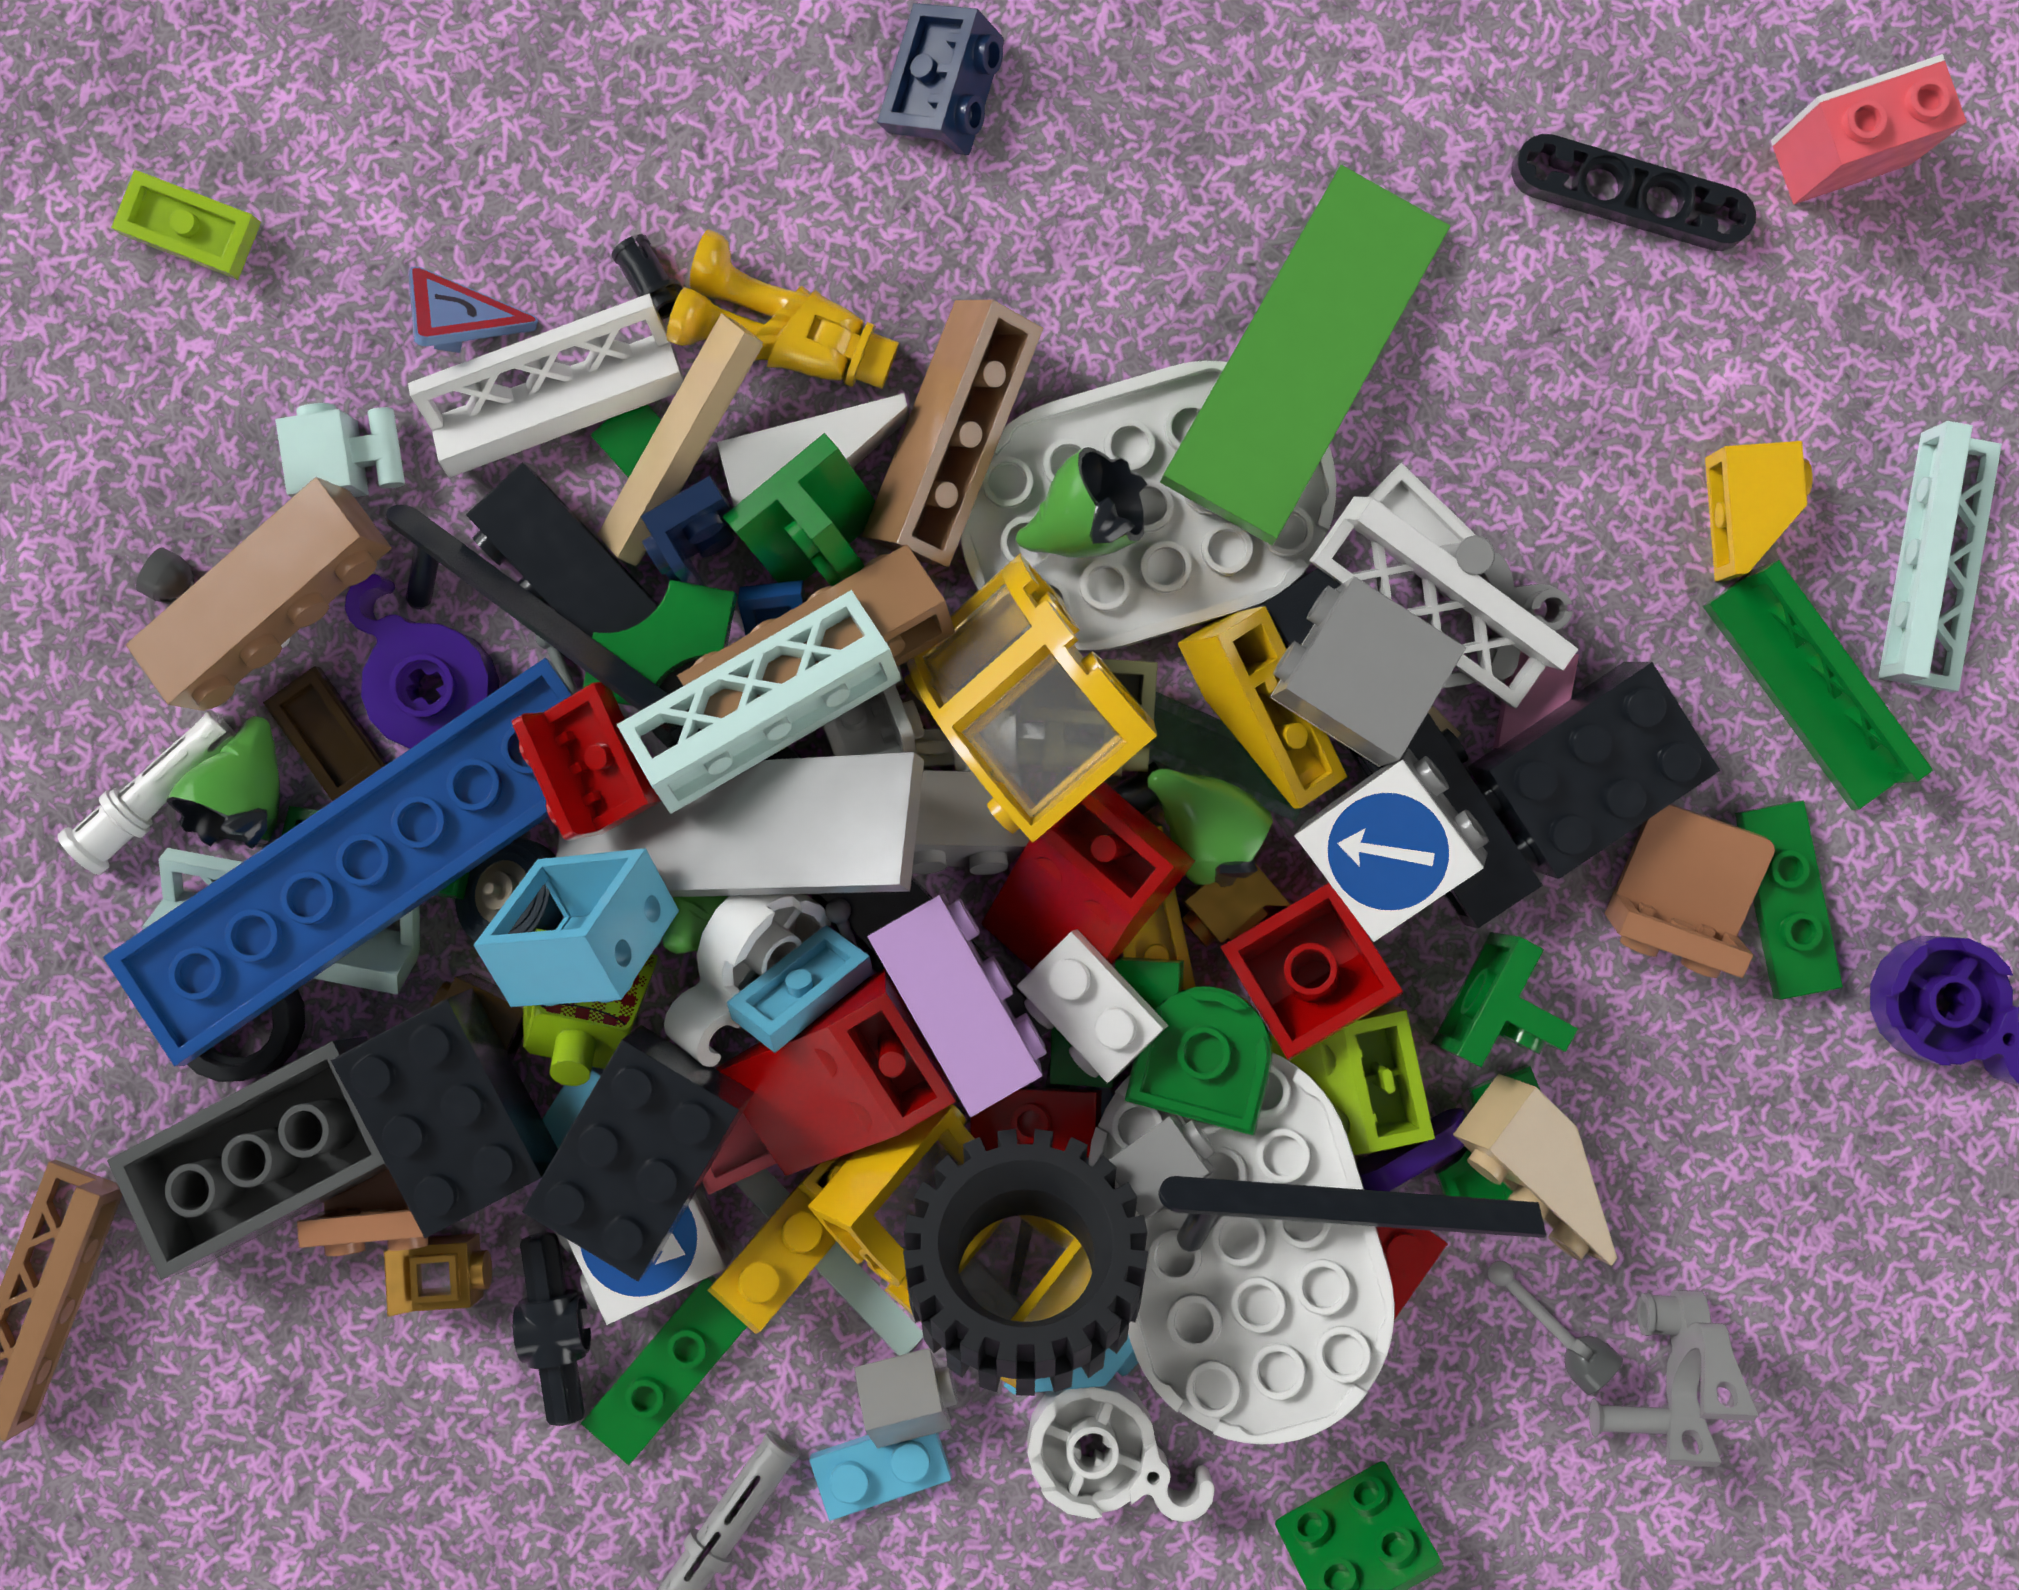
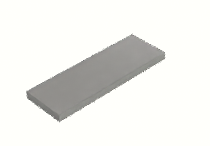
[556,752,924,897]

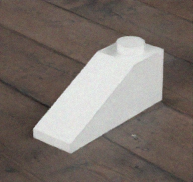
[717,393,909,507]

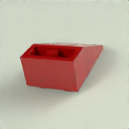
[981,782,1195,970]
[716,968,956,1176]

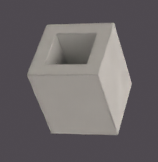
[1109,1116,1216,1219]
[854,1348,958,1448]

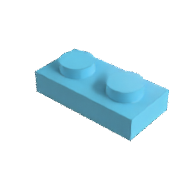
[727,925,873,1053]
[809,1433,952,1521]

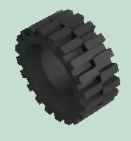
[903,1129,1148,1396]

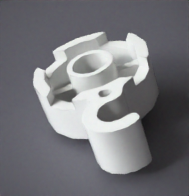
[664,894,831,1067]
[1027,1378,1215,1522]

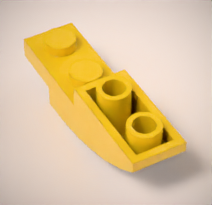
[707,1151,855,1334]

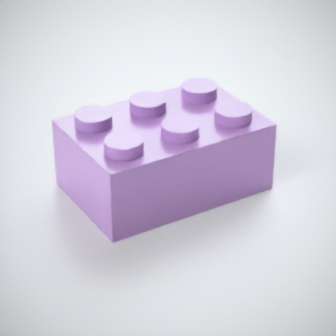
[867,892,1047,1117]

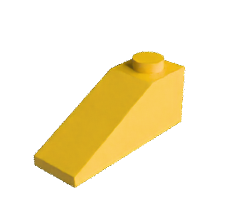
[1177,606,1347,809]

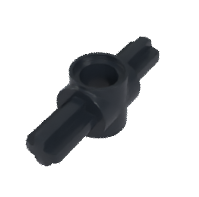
[512,1232,591,1426]

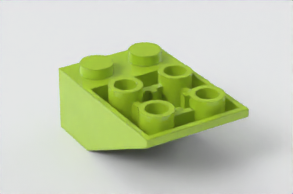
[1268,1004,1435,1155]

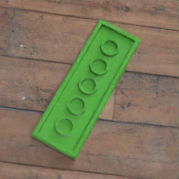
[1160,165,1450,545]

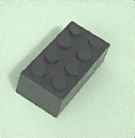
[107,1036,388,1280]

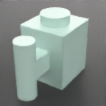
[275,403,405,497]

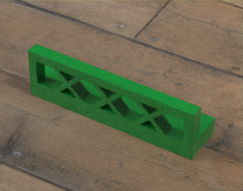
[1702,560,1933,810]

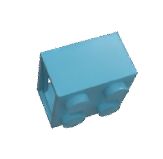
[473,848,679,1007]

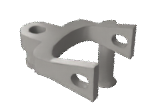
[1402,535,1573,688]
[1589,1290,1758,1467]

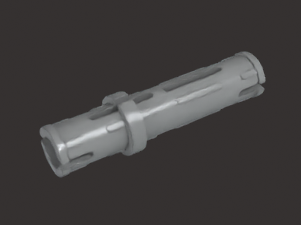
[656,1431,800,1590]

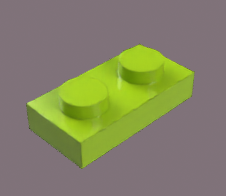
[111,169,261,280]

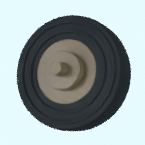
[455,837,563,942]

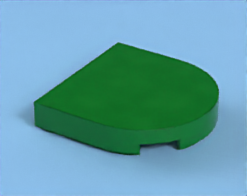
[1124,986,1273,1135]

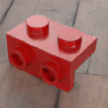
[512,682,661,841]

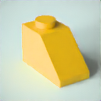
[1705,441,1813,582]

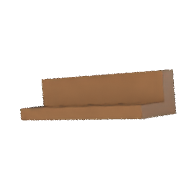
[0,1160,122,1442]

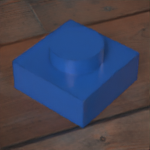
[737,580,807,636]

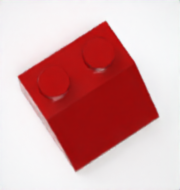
[1221,883,1403,1061]

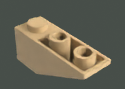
[1453,1074,1617,1266]

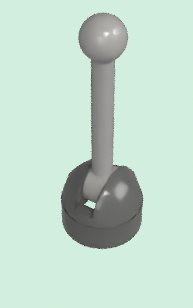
[1488,1261,1623,1395]

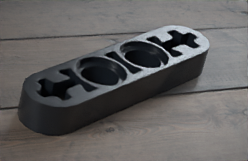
[1511,134,1756,251]

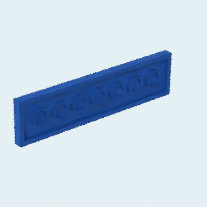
[103,657,573,1067]

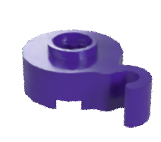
[345,574,500,749]
[1870,936,2019,1086]

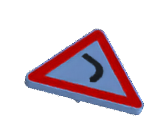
[409,267,538,353]

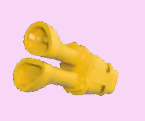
[666,229,900,389]

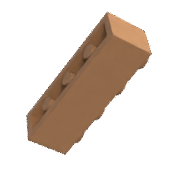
[862,299,1044,568]
[126,477,392,711]
[677,544,955,718]

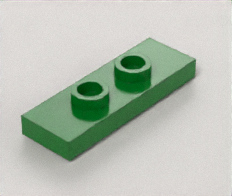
[1735,800,1843,1000]
[581,1276,747,1466]

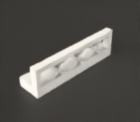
[408,294,684,478]
[1309,496,1578,708]

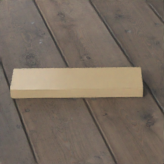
[597,313,763,566]

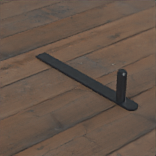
[385,505,689,733]
[1158,1176,1547,1252]

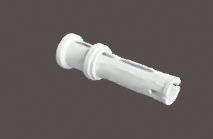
[57,710,236,875]

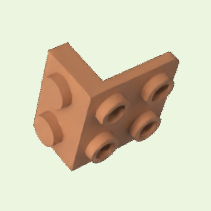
[1604,804,1775,978]
[297,1169,455,1256]

